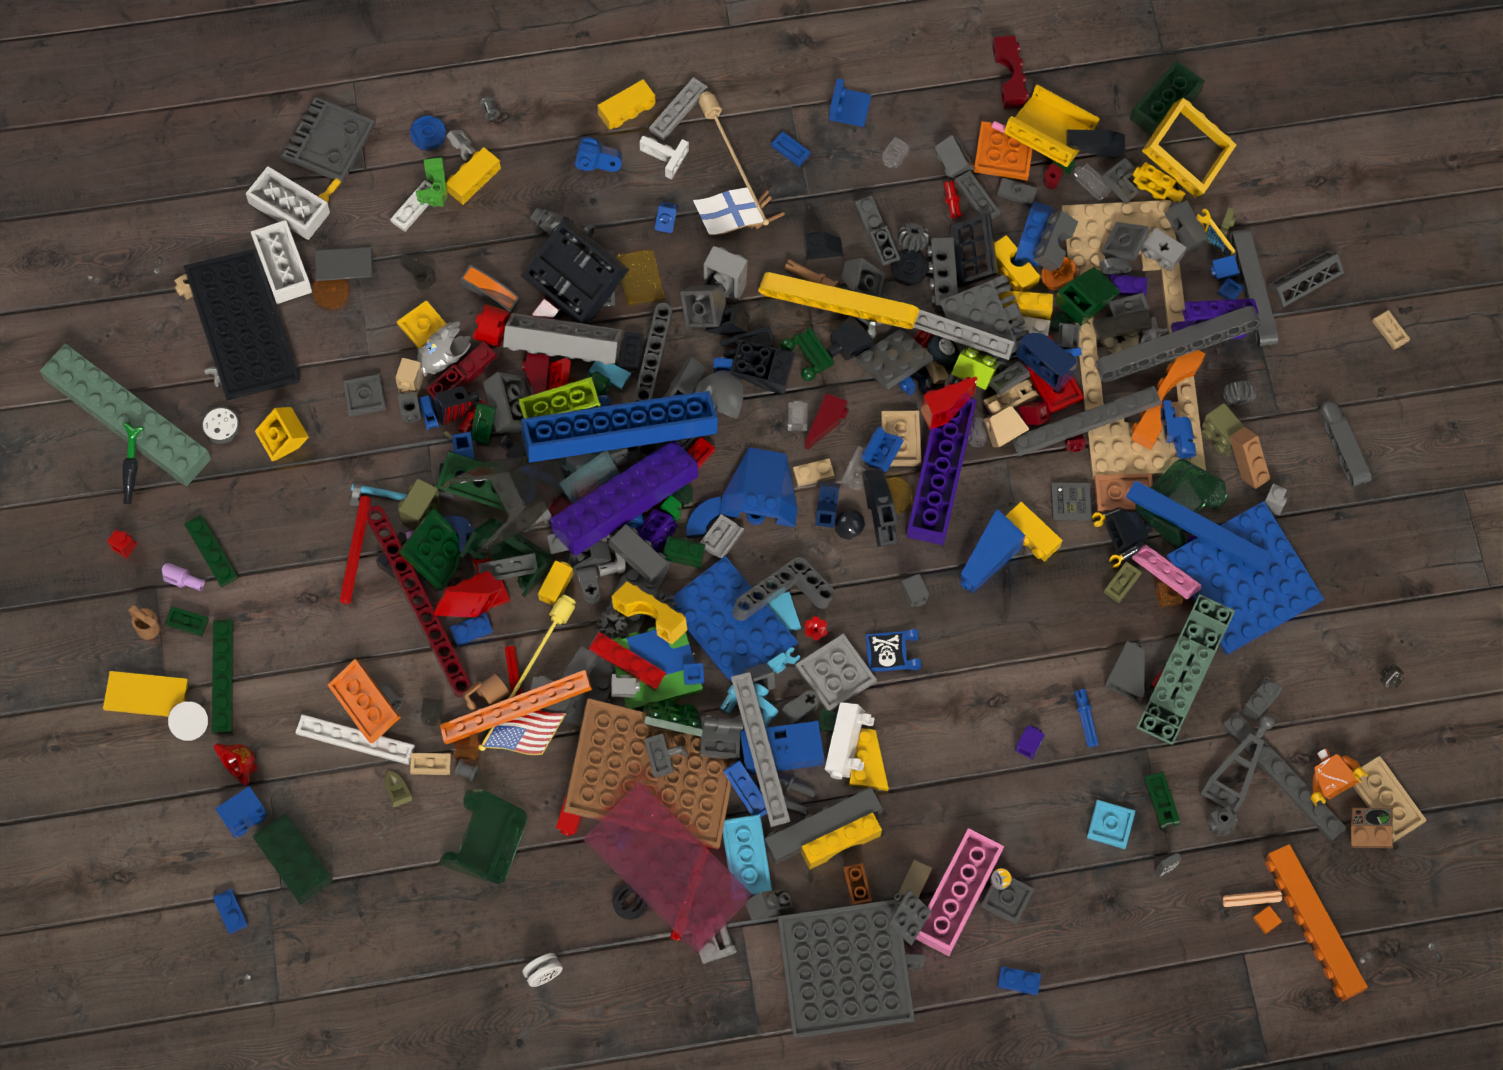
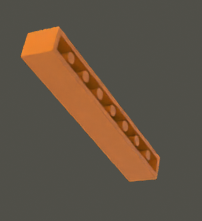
[1265,844,1368,1002]

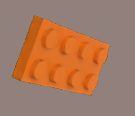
[328,659,401,744]

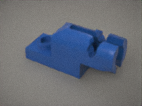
[1161,400,1196,459]

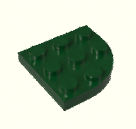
[398,509,460,591]
[642,699,704,737]

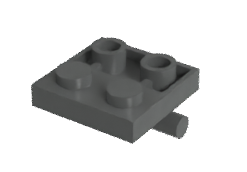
[699,716,743,760]

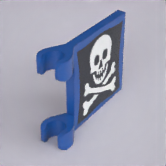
[866,629,921,672]

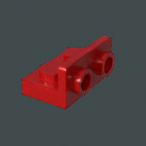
[547,358,571,391]

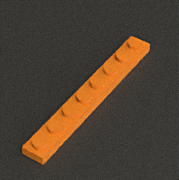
[440,670,592,745]

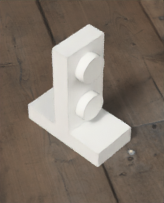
[640,136,689,179]

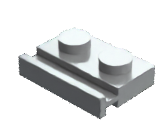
[700,514,744,560]

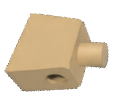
[984,399,1029,447]

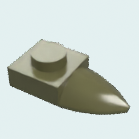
[385,771,412,807]

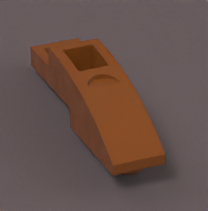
[843,863,872,906]

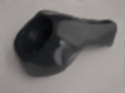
[913,371,933,396]

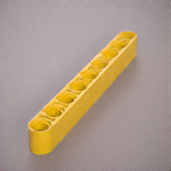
[758,272,920,329]

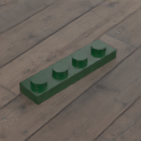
[184,515,238,588]

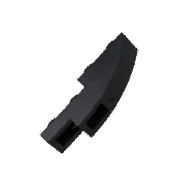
[862,469,898,547]

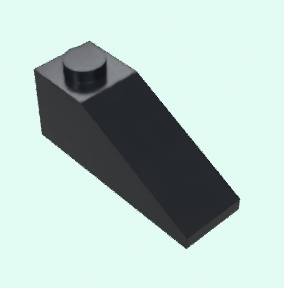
[1066,130,1125,160]

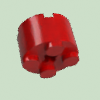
[473,304,511,347]

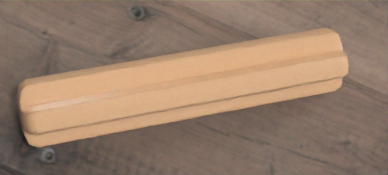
[1222,890,1282,907]

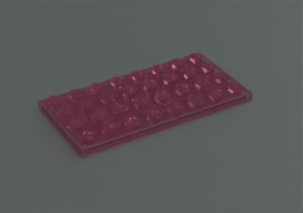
[583,781,753,953]

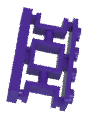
[1171,298,1259,339]

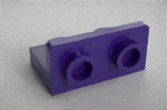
[638,509,678,553]

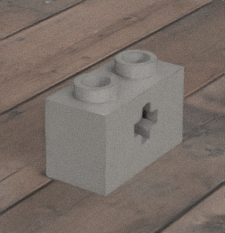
[1141,228,1187,271]

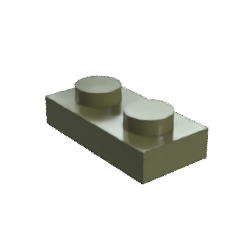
[1103,562,1142,603]

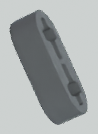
[1100,258,1132,275]

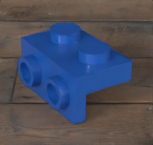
[861,427,904,472]

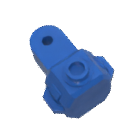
[574,136,622,172]

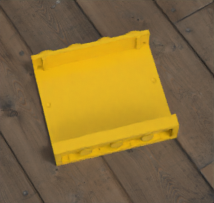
[1004,85,1100,167]

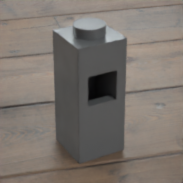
[1165,200,1209,251]

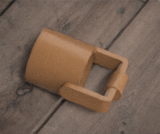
[128,605,161,640]
[463,674,509,713]

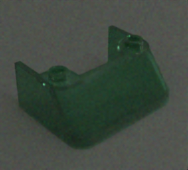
[460,518,554,597]

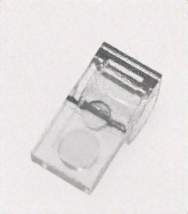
[842,446,866,490]

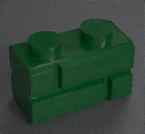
[664,536,706,569]

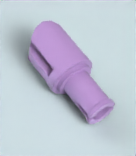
[162,563,205,591]

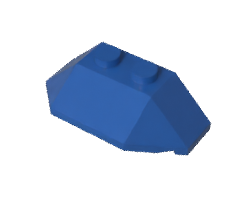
[1013,201,1060,268]

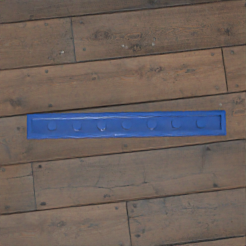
[1126,480,1272,572]

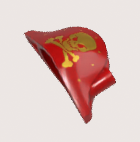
[213,743,257,786]

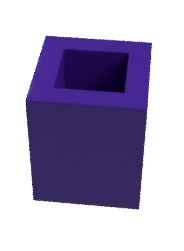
[1015,725,1045,760]

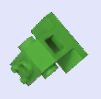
[416,157,448,207]

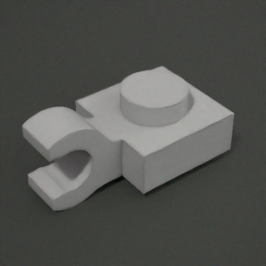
[447,130,476,161]

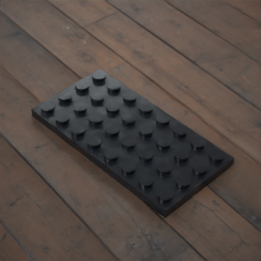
[183,249,300,401]

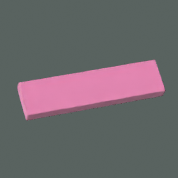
[1132,545,1201,599]

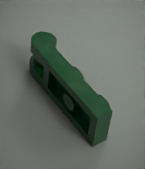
[1144,772,1180,830]

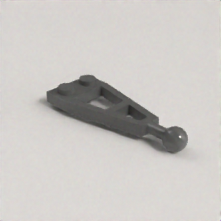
[1200,714,1275,814]

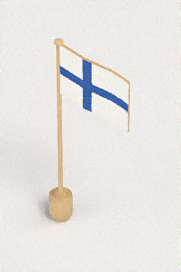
[693,91,769,235]

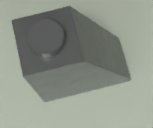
[1105,641,1145,704]

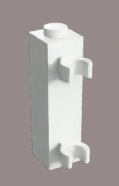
[825,702,875,779]

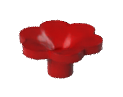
[804,616,828,640]

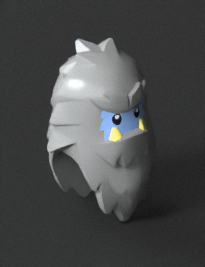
[417,321,471,376]

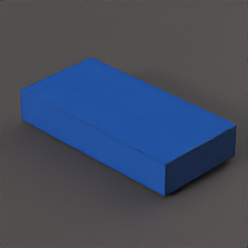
[771,131,811,167]

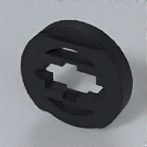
[613,883,649,920]

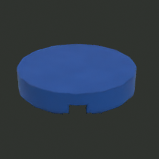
[410,115,446,150]

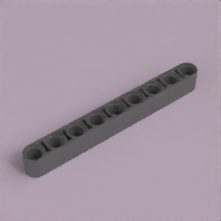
[627,303,672,461]
[1095,306,1261,382]

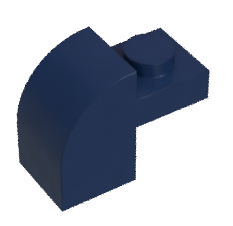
[815,481,840,528]
[442,516,475,558]

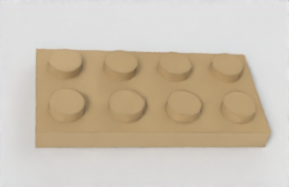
[1353,756,1427,843]

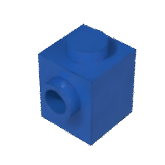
[1210,255,1239,281]

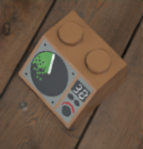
[1351,808,1393,848]

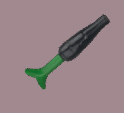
[122,422,145,504]

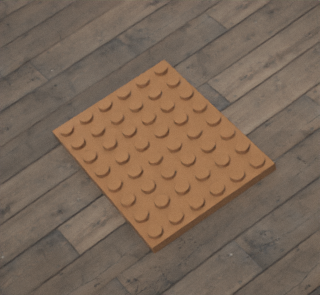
[563,698,736,849]

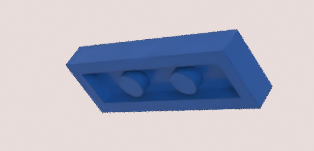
[723,760,767,817]

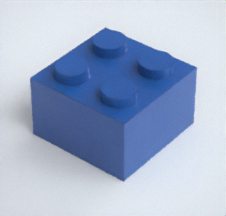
[215,786,268,838]

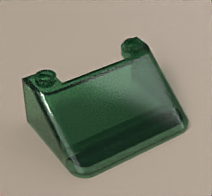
[1136,459,1228,549]
[439,789,527,884]

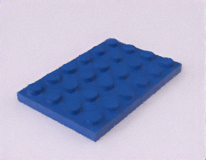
[673,556,798,685]

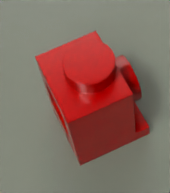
[107,529,138,559]

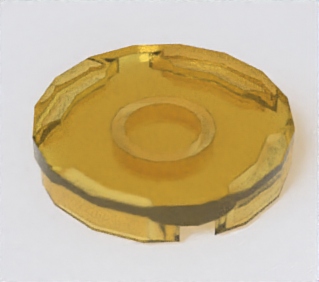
[886,477,912,514]

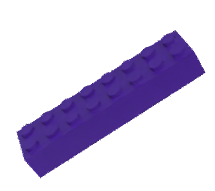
[906,398,977,546]
[550,440,699,556]

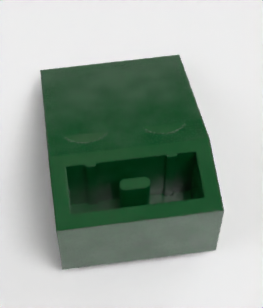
[1055,267,1121,326]

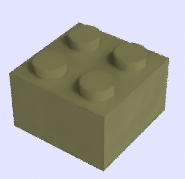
[1201,403,1244,458]
[398,479,441,530]

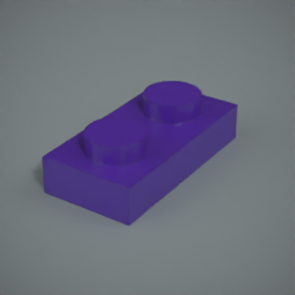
[1109,274,1147,297]

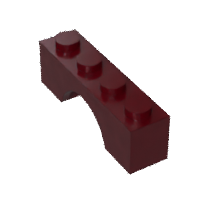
[992,35,1029,109]

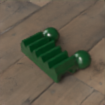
[781,327,834,381]

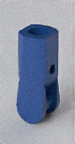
[419,396,439,431]

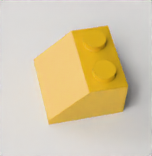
[255,407,309,461]

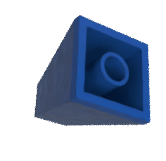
[960,510,1025,593]

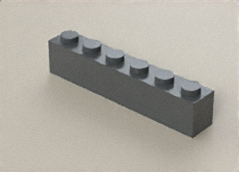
[765,787,882,864]

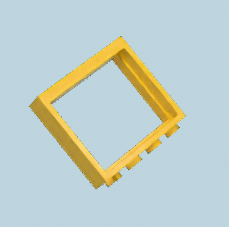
[1142,98,1236,198]

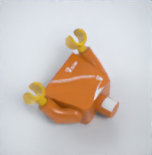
[1311,749,1369,806]

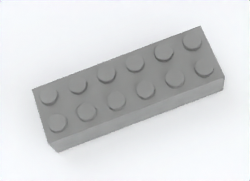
[503,313,622,365]

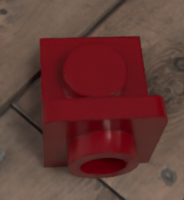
[1063,434,1086,452]

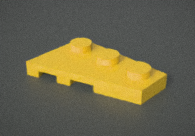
[849,728,889,791]

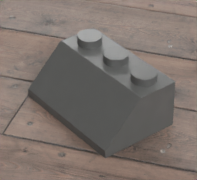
[483,372,530,435]

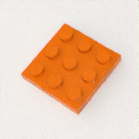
[974,121,1032,181]

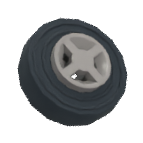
[927,335,959,366]

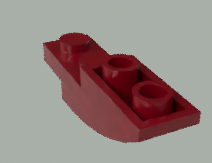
[426,342,497,399]

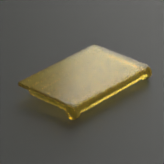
[616,250,665,306]

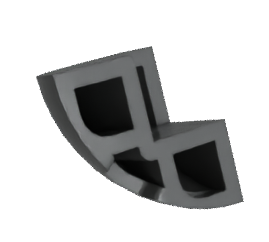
[693,370,743,419]

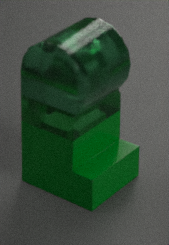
[661,484,693,523]

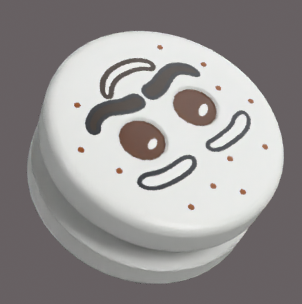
[522,953,563,987]

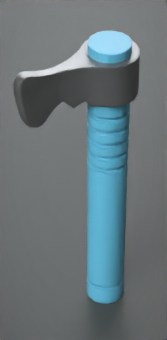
[349,482,407,506]

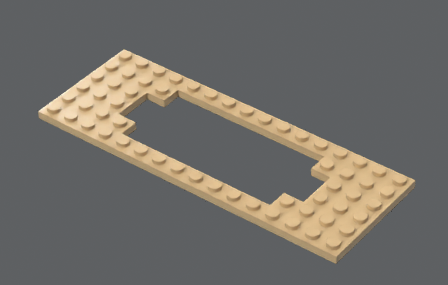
[1061,200,1206,479]

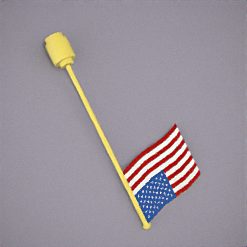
[478,595,576,755]

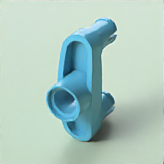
[720,683,778,728]

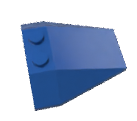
[719,447,798,527]

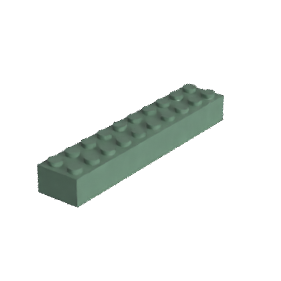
[40,344,211,487]

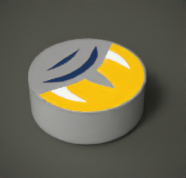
[991,868,1012,890]

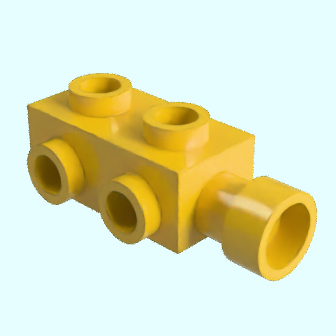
[1132,162,1186,203]

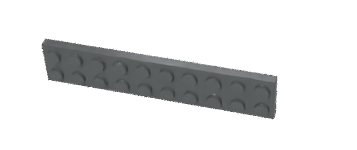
[563,561,671,729]

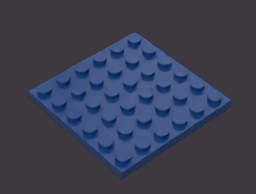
[1166,501,1324,655]

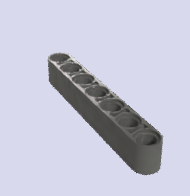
[1230,229,1278,347]

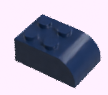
[1016,333,1077,392]

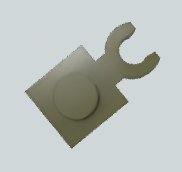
[1220,207,1236,237]

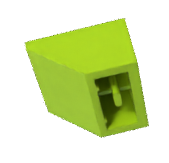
[951,347,999,390]

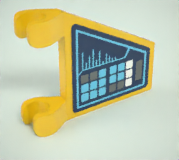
[1196,209,1235,257]

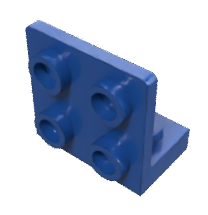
[829,78,871,127]

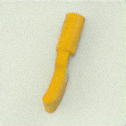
[318,179,341,203]

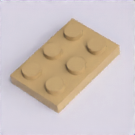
[881,411,921,466]

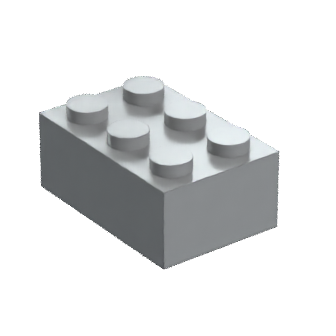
[704,246,747,303]

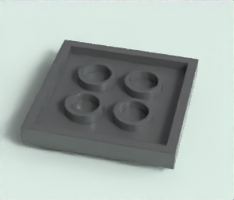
[855,328,933,390]

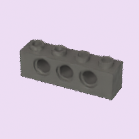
[927,238,958,313]

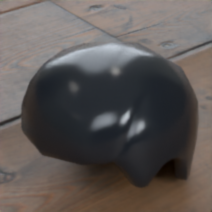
[834,509,865,540]

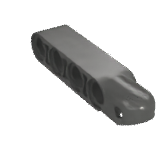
[1319,400,1371,487]

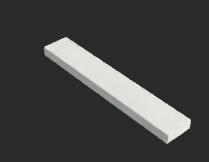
[296,714,415,765]

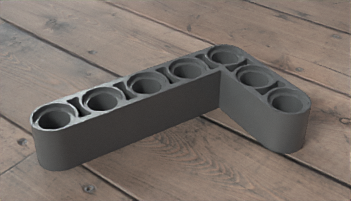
[732,557,834,621]

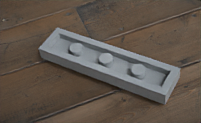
[649,77,708,141]

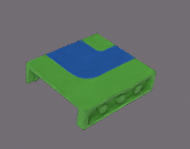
[612,627,703,711]

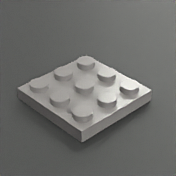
[795,634,877,713]

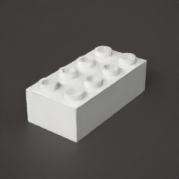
[246,166,330,240]
[251,220,312,304]

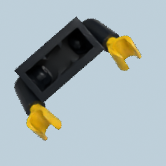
[1092,507,1152,568]

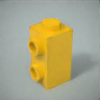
[538,560,574,606]

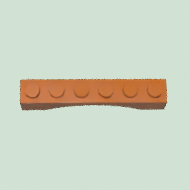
[1130,350,1206,450]

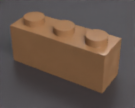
[1229,427,1270,489]

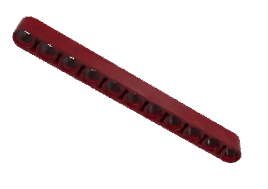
[367,506,470,697]

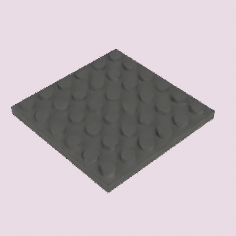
[778,900,915,1039]

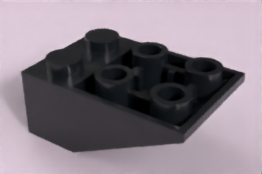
[730,340,794,395]

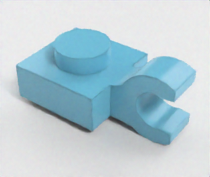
[767,647,800,674]

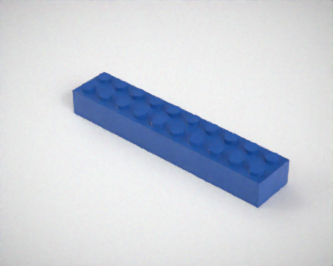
[521,391,718,463]

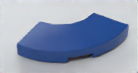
[686,497,721,538]

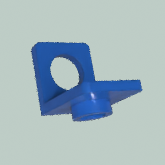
[655,202,679,233]

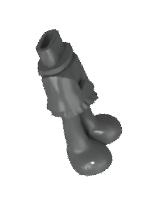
[530,208,595,250]

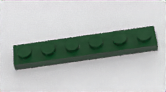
[212,620,234,734]

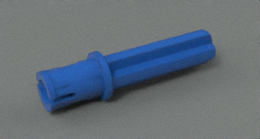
[1074,689,1099,747]

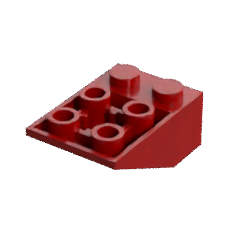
[921,376,978,430]
[433,571,503,617]

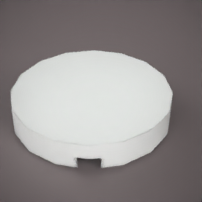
[168,702,208,741]

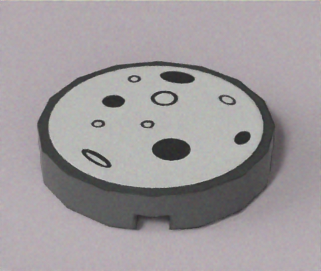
[201,407,240,444]

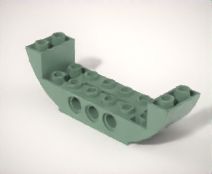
[1137,594,1235,745]

